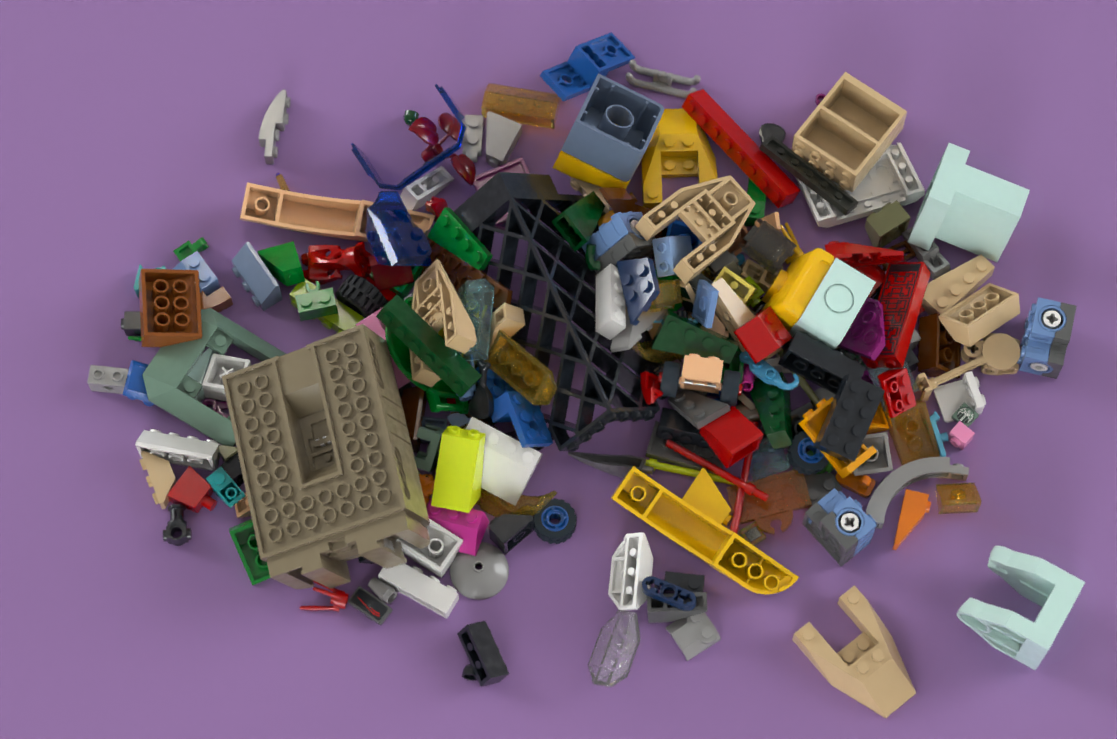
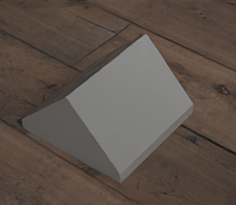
[853,432,893,476]

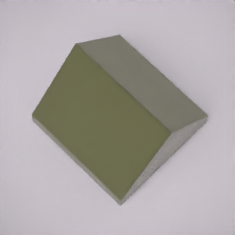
[218,445,238,462]

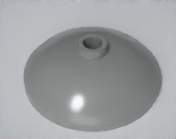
[450,542,509,600]

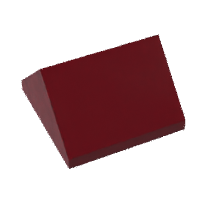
[368,247,414,291]

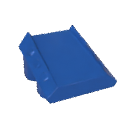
[123,360,155,407]

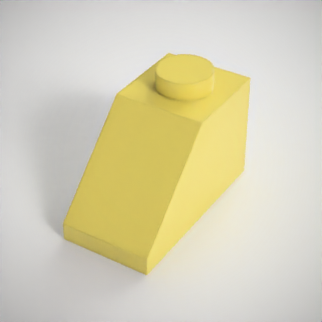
[713,266,757,305]

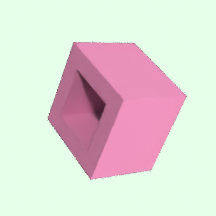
[948,421,975,450]

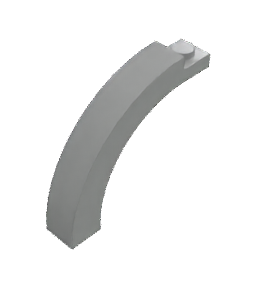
[865,457,969,529]

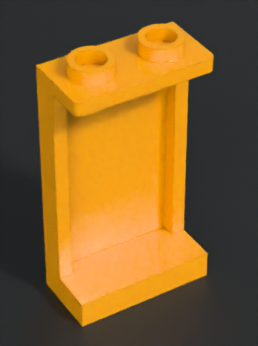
[798,397,877,478]

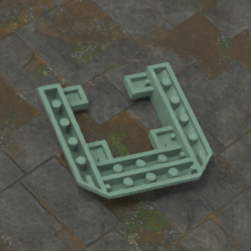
[143,308,286,447]

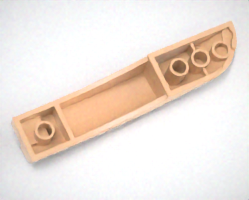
[240,182,435,245]

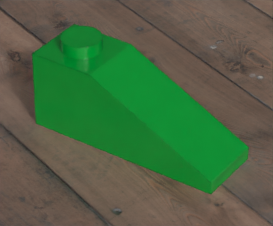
[744,178,766,227]

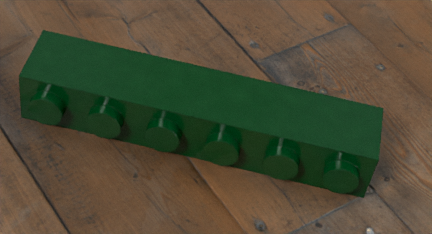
[376,295,482,398]

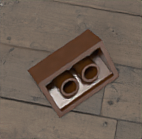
[918,313,961,379]
[400,386,427,453]

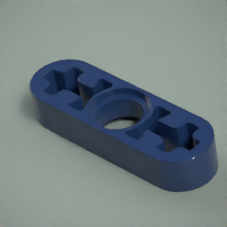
[642,576,696,611]

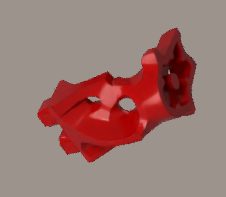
[301,242,372,285]

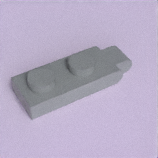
[463,115,484,163]

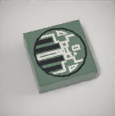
[951,402,979,427]

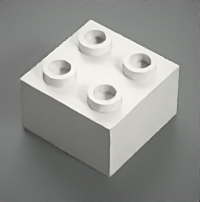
[202,353,251,401]

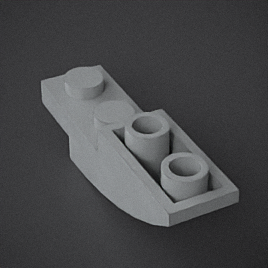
[259,90,290,164]

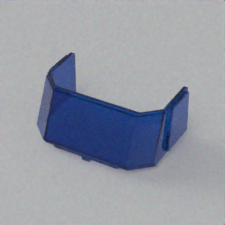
[351,84,467,191]

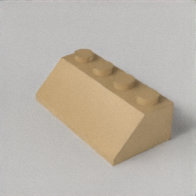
[939,283,1020,347]

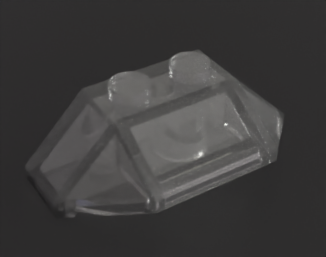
[588,610,641,688]

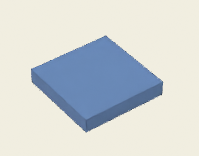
[692,279,719,328]

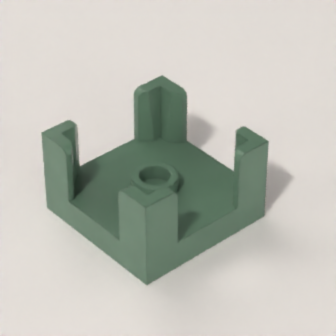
[414,423,445,472]

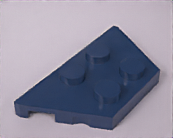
[617,258,660,326]

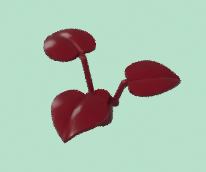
[408,113,476,186]

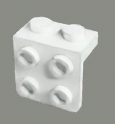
[934,371,986,423]

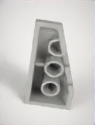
[610,299,668,352]

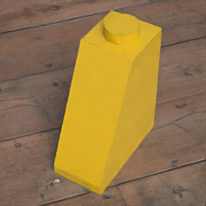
[682,468,733,526]

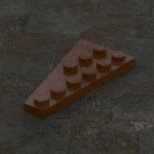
[421,238,513,308]

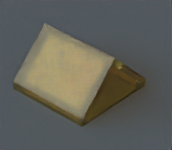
[936,483,981,514]

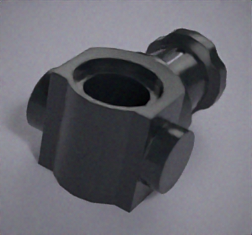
[163,504,192,546]

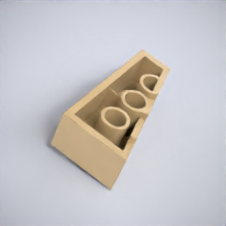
[921,254,995,315]

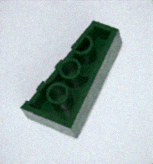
[651,310,738,364]
[750,372,793,449]

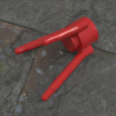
[300,580,349,612]

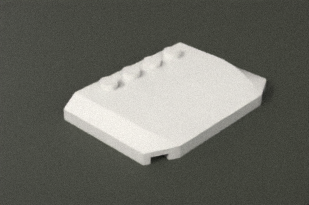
[796,142,925,228]

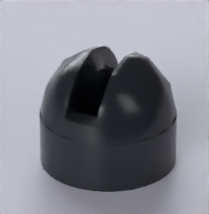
[462,664,477,681]

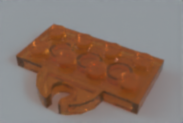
[726,470,812,535]

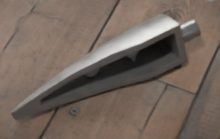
[568,452,654,478]

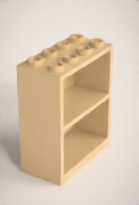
[791,72,907,193]

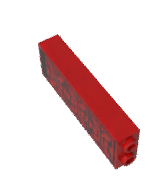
[861,262,931,369]

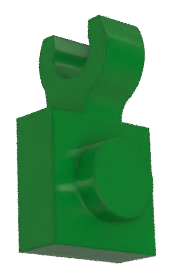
[173,237,209,262]

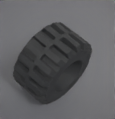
[335,274,387,319]

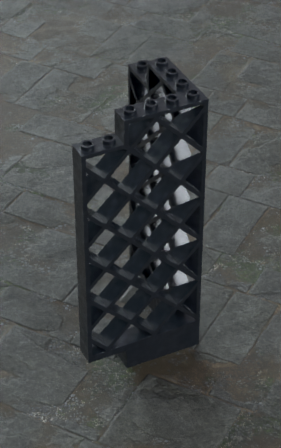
[454,172,669,452]

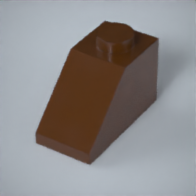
[599,187,639,214]

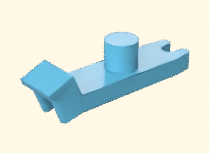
[926,411,949,457]

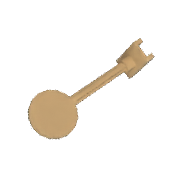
[912,333,1020,403]

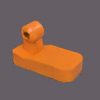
[835,472,876,498]

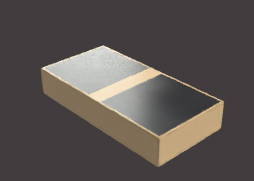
[672,279,695,313]

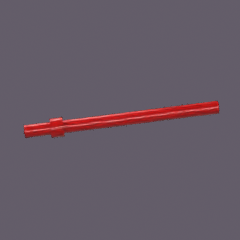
[730,421,759,534]
[665,440,769,502]

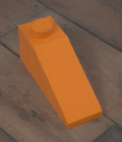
[892,489,931,550]

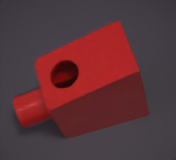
[167,466,217,513]

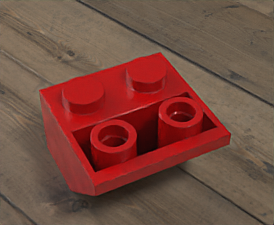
[877,368,916,418]

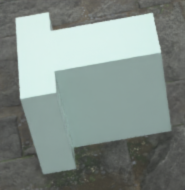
[908,143,1030,262]

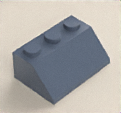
[231,241,283,311]

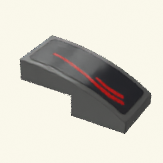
[347,586,393,626]

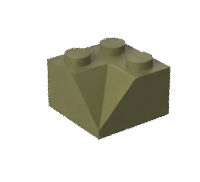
[865,200,911,248]

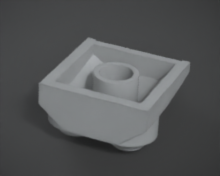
[665,612,721,661]

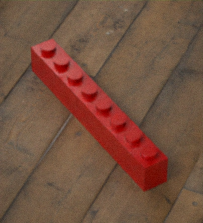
[681,89,801,209]

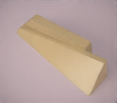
[711,278,782,361]

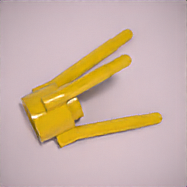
[768,222,804,264]

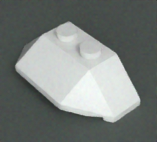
[608,532,654,611]

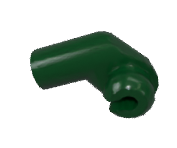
[585,244,601,271]

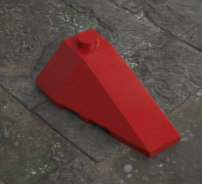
[825,241,904,268]

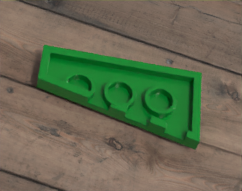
[427,207,493,270]

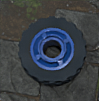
[787,431,829,475]
[533,498,576,544]

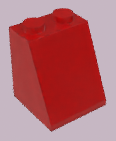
[699,406,764,469]

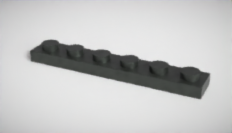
[759,135,859,216]

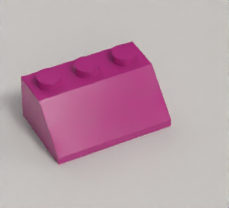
[427,498,489,556]

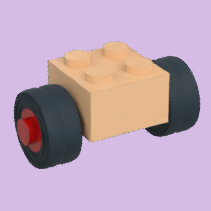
[658,354,743,406]

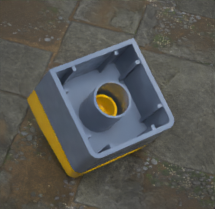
[552,74,664,189]

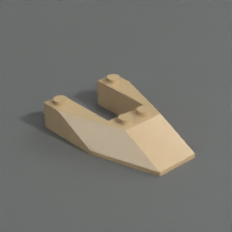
[635,175,756,284]
[409,259,477,387]
[792,585,916,719]

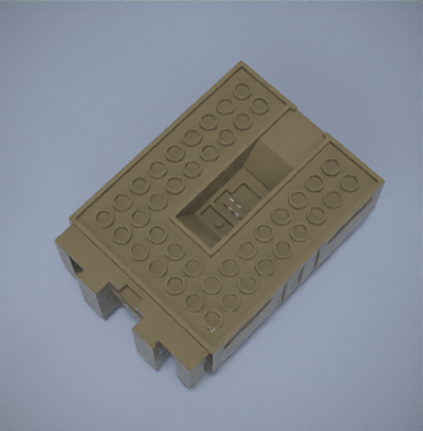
[222,324,431,589]

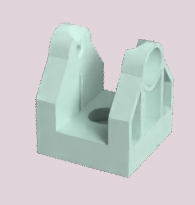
[957,546,1085,670]

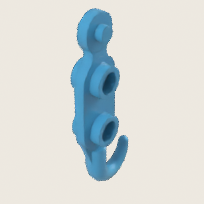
[740,351,800,390]

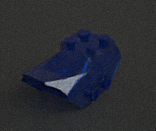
[366,191,432,266]

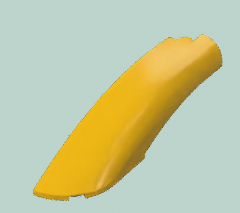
[611,466,799,594]

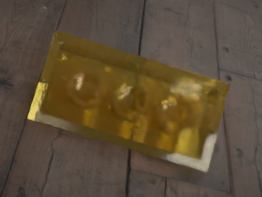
[481,83,561,129]
[485,330,557,405]

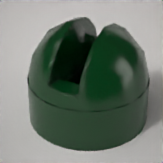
[404,110,419,125]

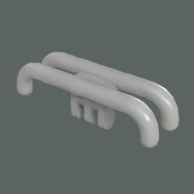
[625,60,701,98]

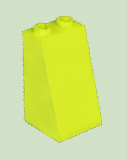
[431,426,486,513]

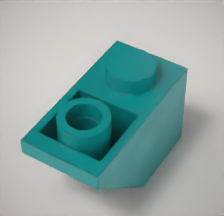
[206,466,246,508]

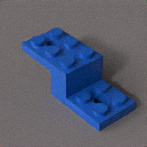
[540,32,635,102]
[475,366,553,448]

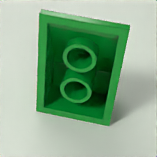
[229,519,270,586]

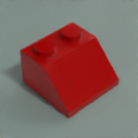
[734,306,792,364]

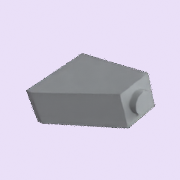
[486,111,522,168]

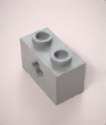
[87,365,129,394]

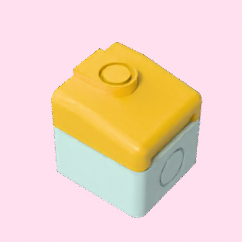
[762,248,876,350]

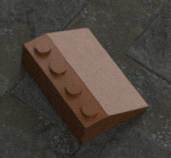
[139,269,202,347]

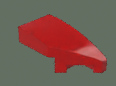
[425,196,448,222]
[641,371,664,405]

